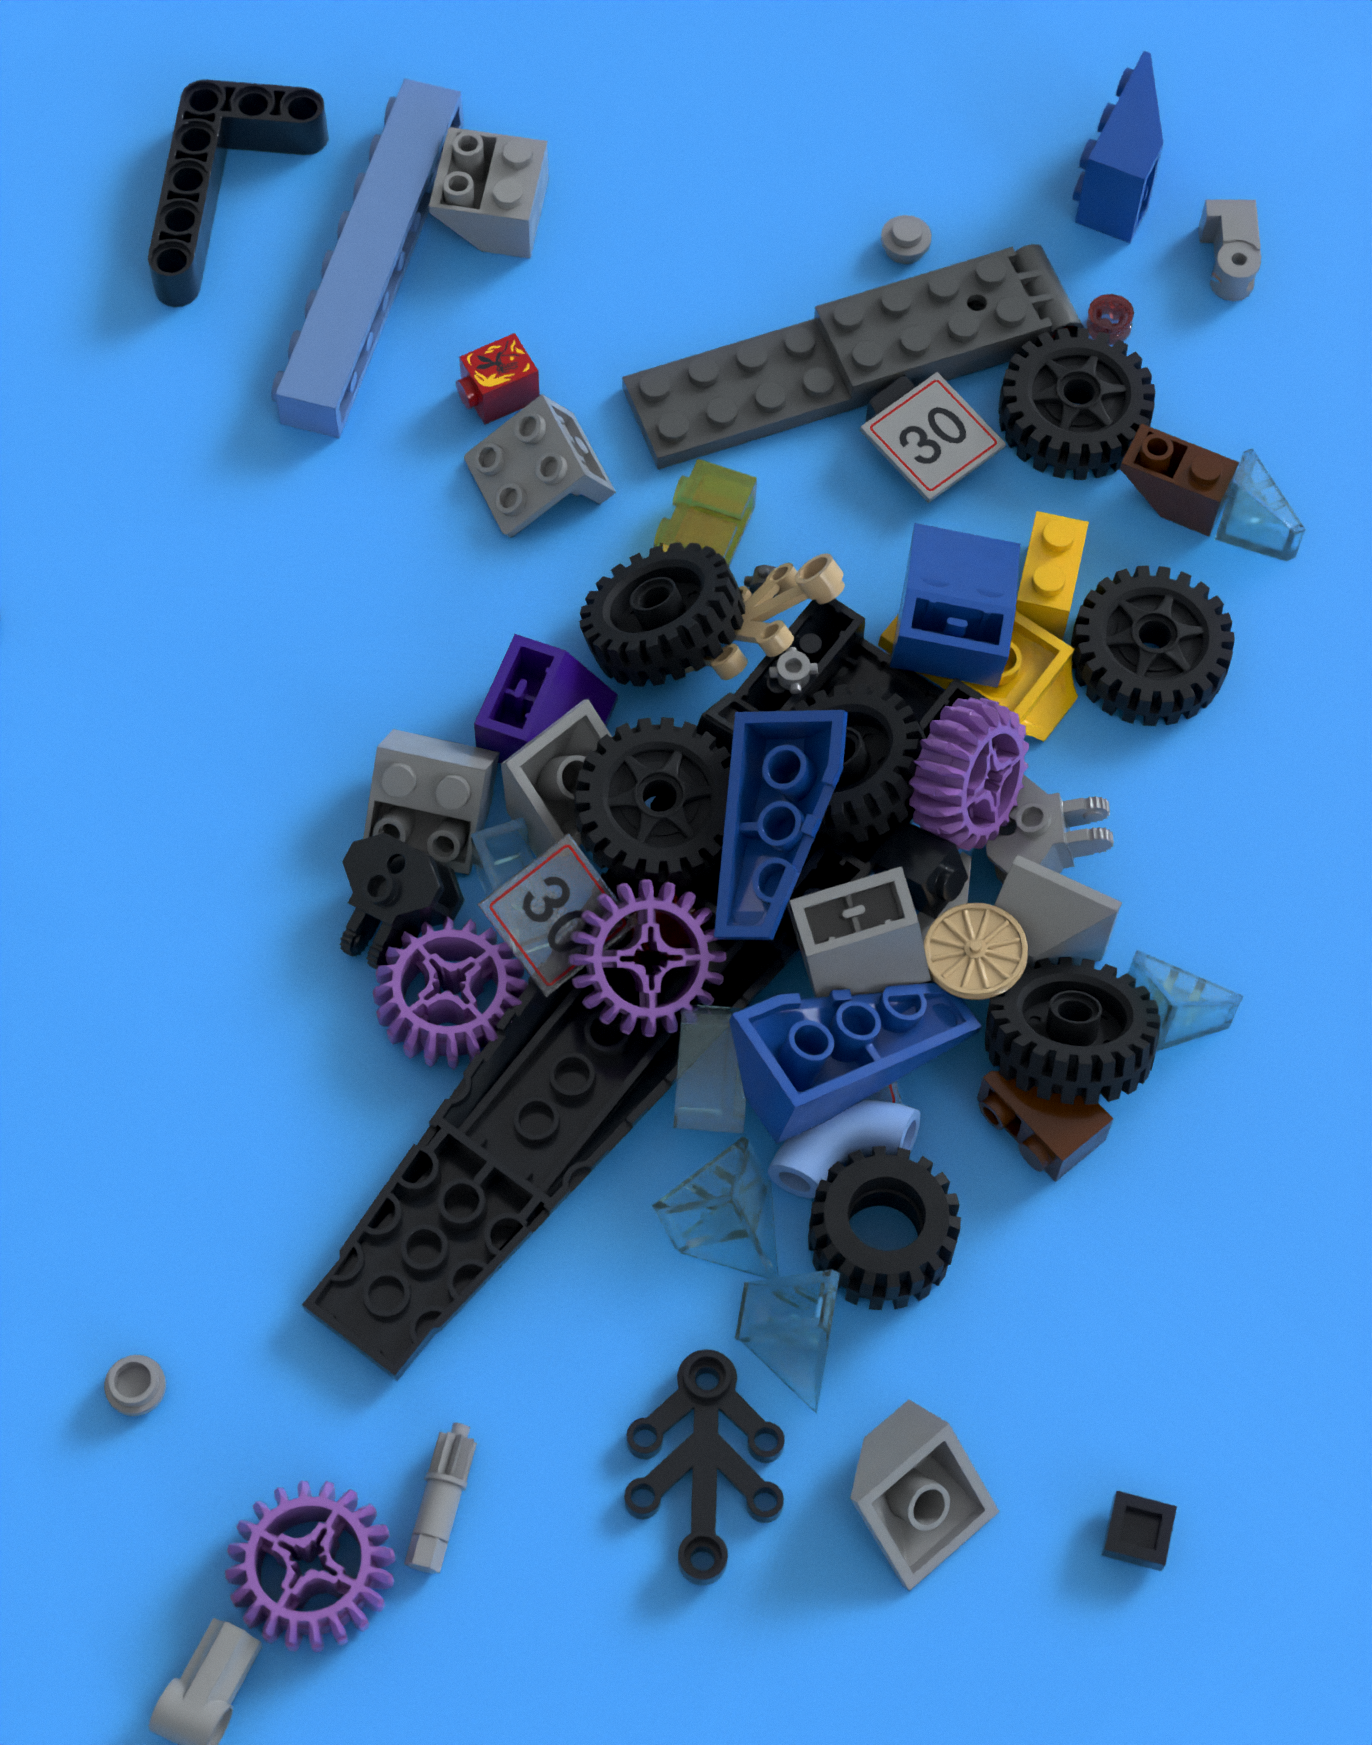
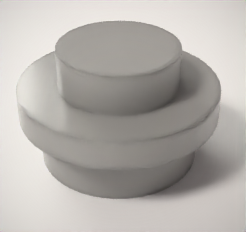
[881,215,932,264]
[104,1355,166,1416]

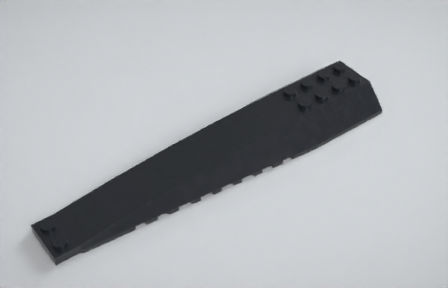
[302,599,988,1381]

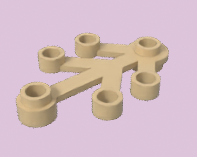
[685,554,845,680]

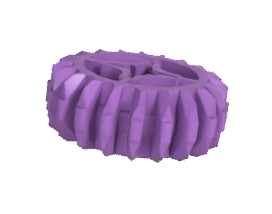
[909,697,1029,851]
[568,879,726,1037]
[373,916,528,1070]
[225,1481,395,1652]

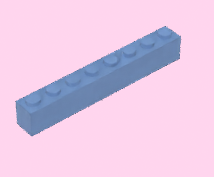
[271,78,464,438]

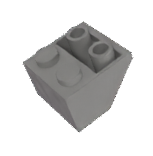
[429,127,549,258]
[363,729,500,875]
[787,866,931,998]

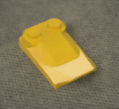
[878,611,1078,742]

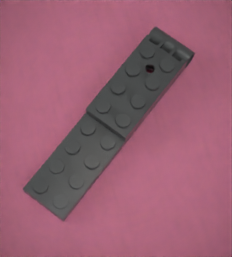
[622,244,1084,470]

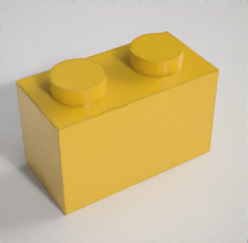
[1016,511,1089,641]

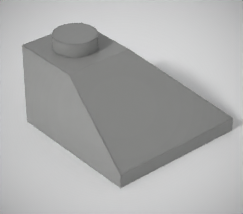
[501,699,612,857]
[994,854,1122,968]
[850,1400,1000,1591]

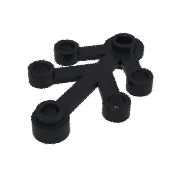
[624,1349,785,1585]

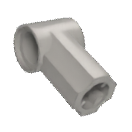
[149,1618,262,1745]

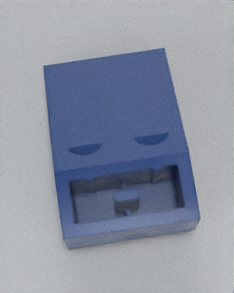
[1072,51,1164,243]
[889,523,1020,688]

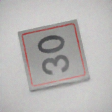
[859,372,1006,503]

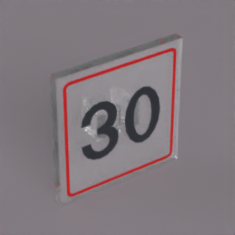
[477,834,635,996]

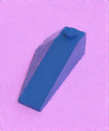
[714,710,848,940]
[729,983,982,1144]

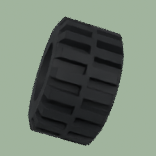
[808,1146,961,1310]

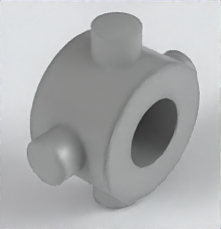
[769,647,818,694]

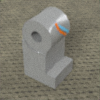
[1198,200,1261,301]

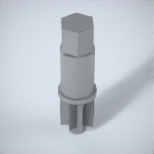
[404,1423,477,1574]

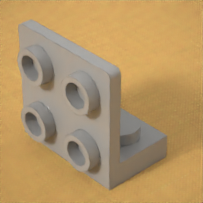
[464,394,616,537]

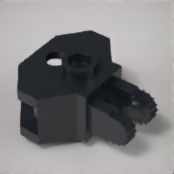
[339,833,465,970]

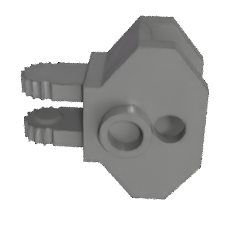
[986,774,1114,884]

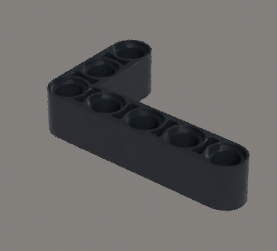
[148,79,329,307]

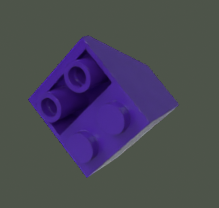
[474,634,618,763]

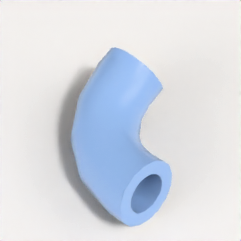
[768,1099,920,1198]

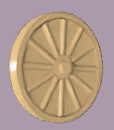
[924,903,1028,1000]

